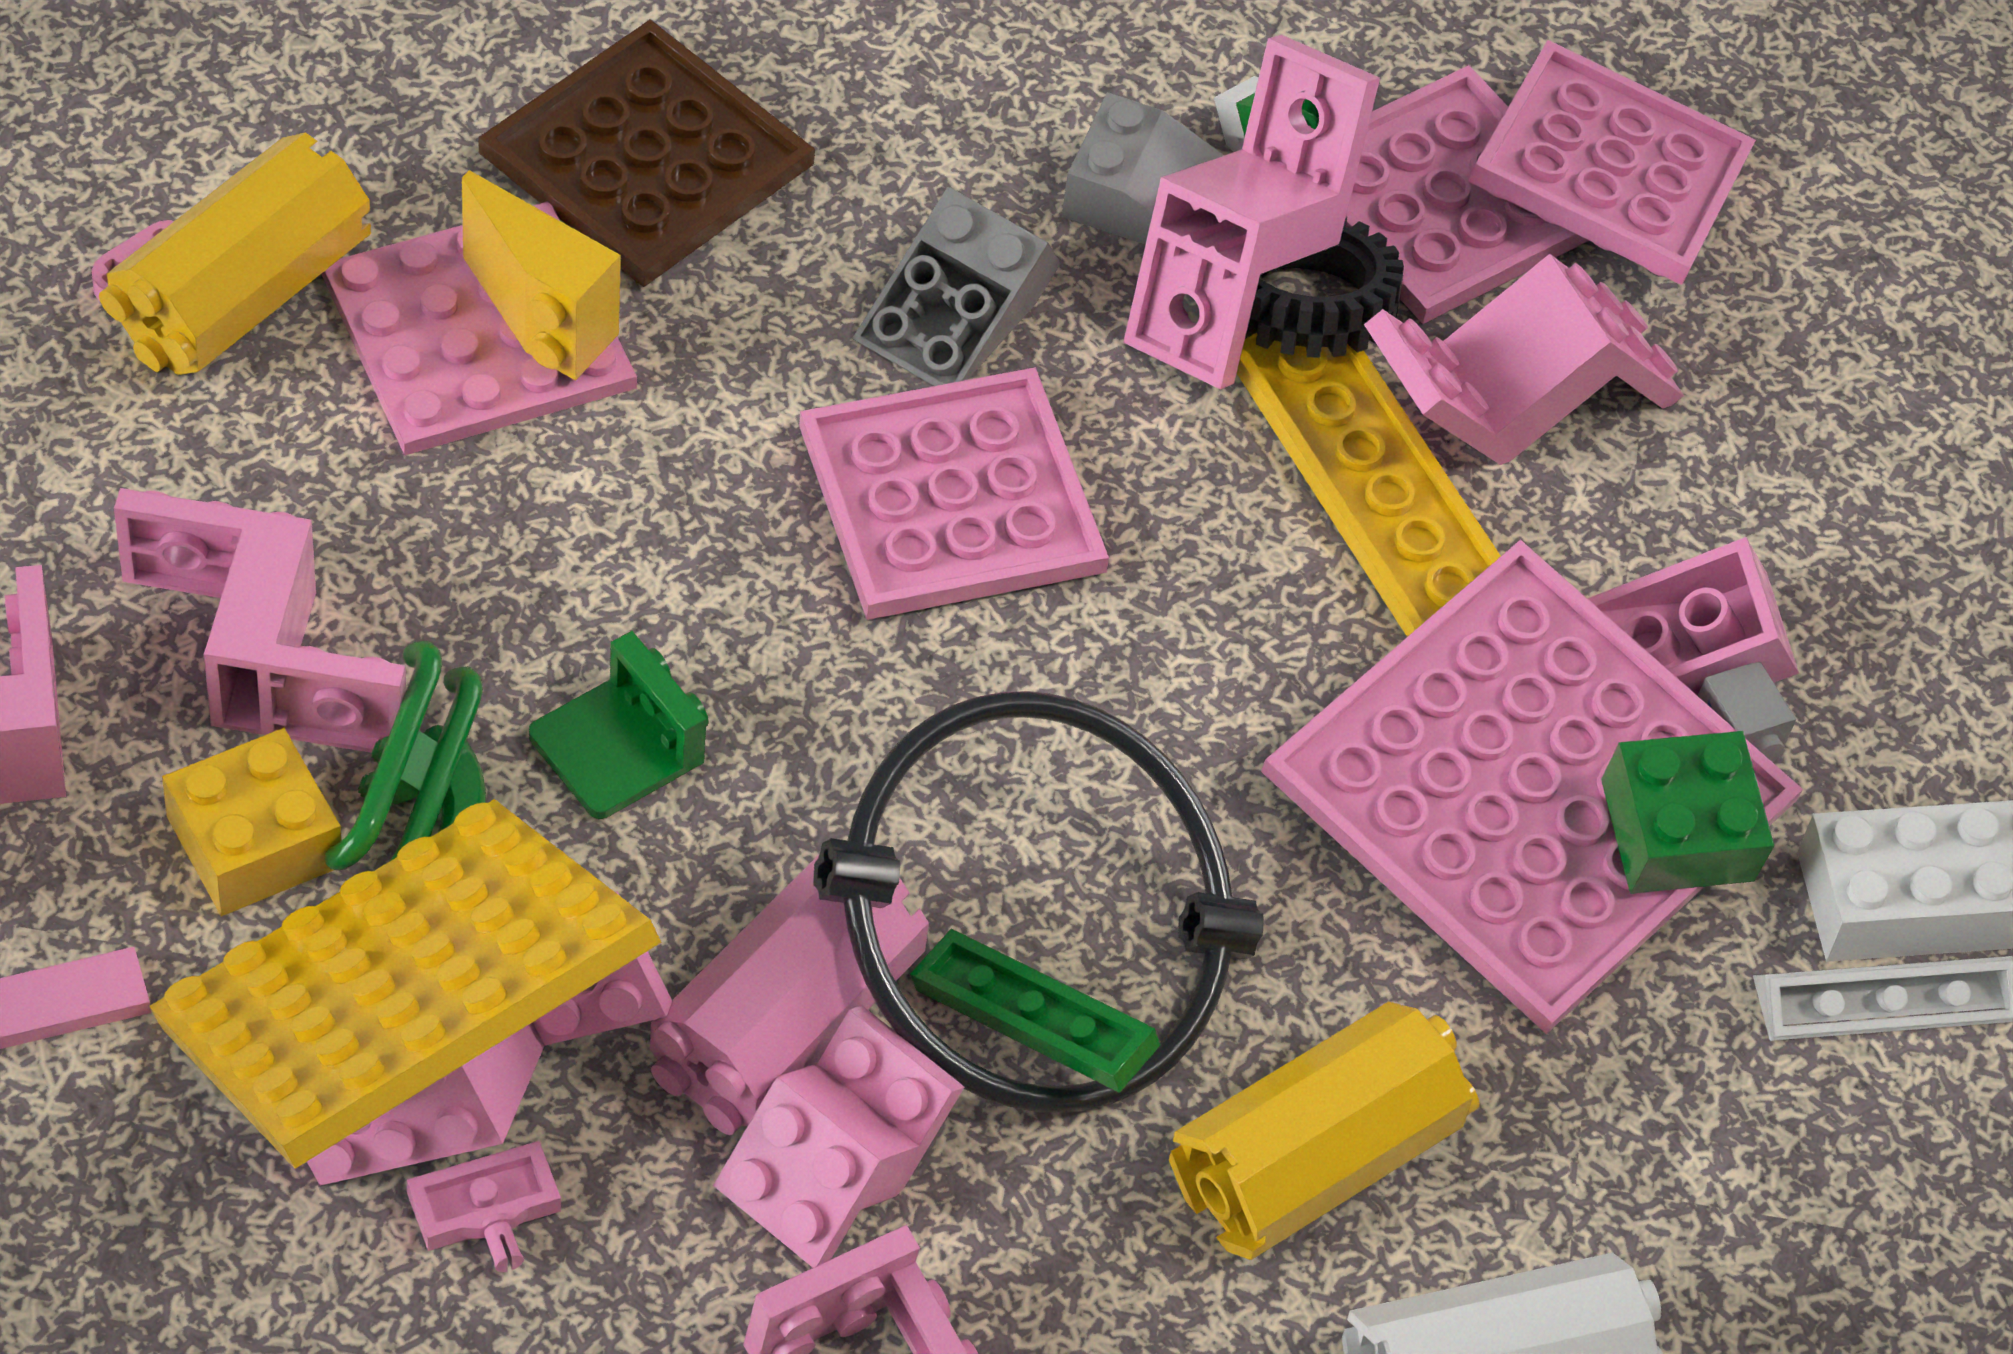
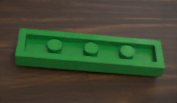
[910,928,1161,1093]

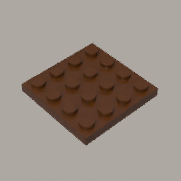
[478,19,815,287]

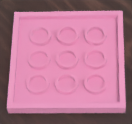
[1468,40,1756,285]
[1346,65,1589,324]
[322,201,637,456]
[799,367,1109,620]

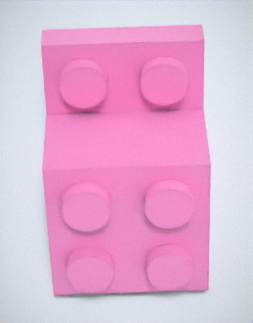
[713,1006,965,1268]

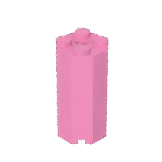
[650,855,929,1135]

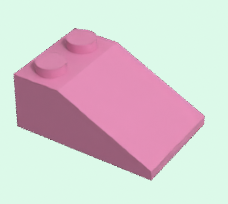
[1587,537,1799,696]

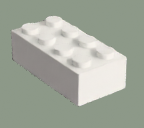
[1797,800,2013,962]

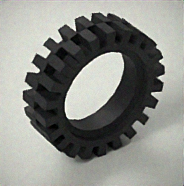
[1245,216,1404,358]

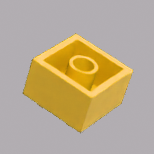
[162,727,342,916]

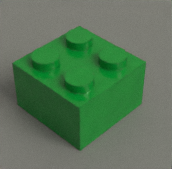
[1601,731,1775,894]

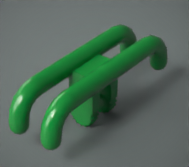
[325,641,483,871]

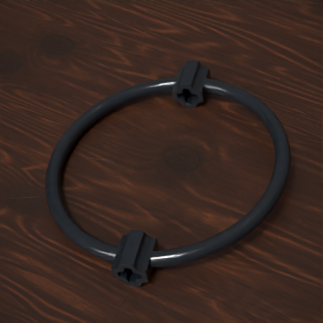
[813,691,1264,1113]

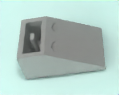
[852,187,1061,386]

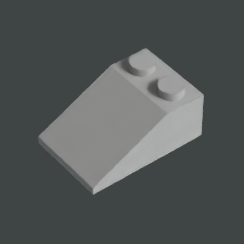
[1062,92,1225,245]

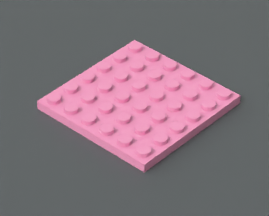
[1261,539,1803,1034]

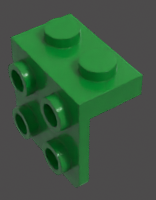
[529,631,709,819]

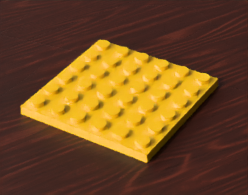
[149,799,662,1169]

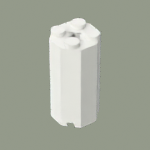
[1342,1253,1663,1354]

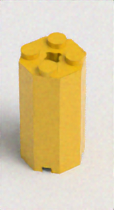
[99,132,371,375]
[1169,1001,1480,1260]

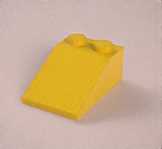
[462,170,621,381]

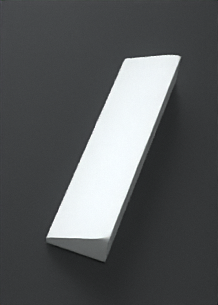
[1753,956,2013,1041]

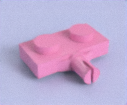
[407,1141,561,1272]

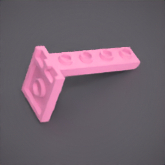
[743,1224,978,1354]

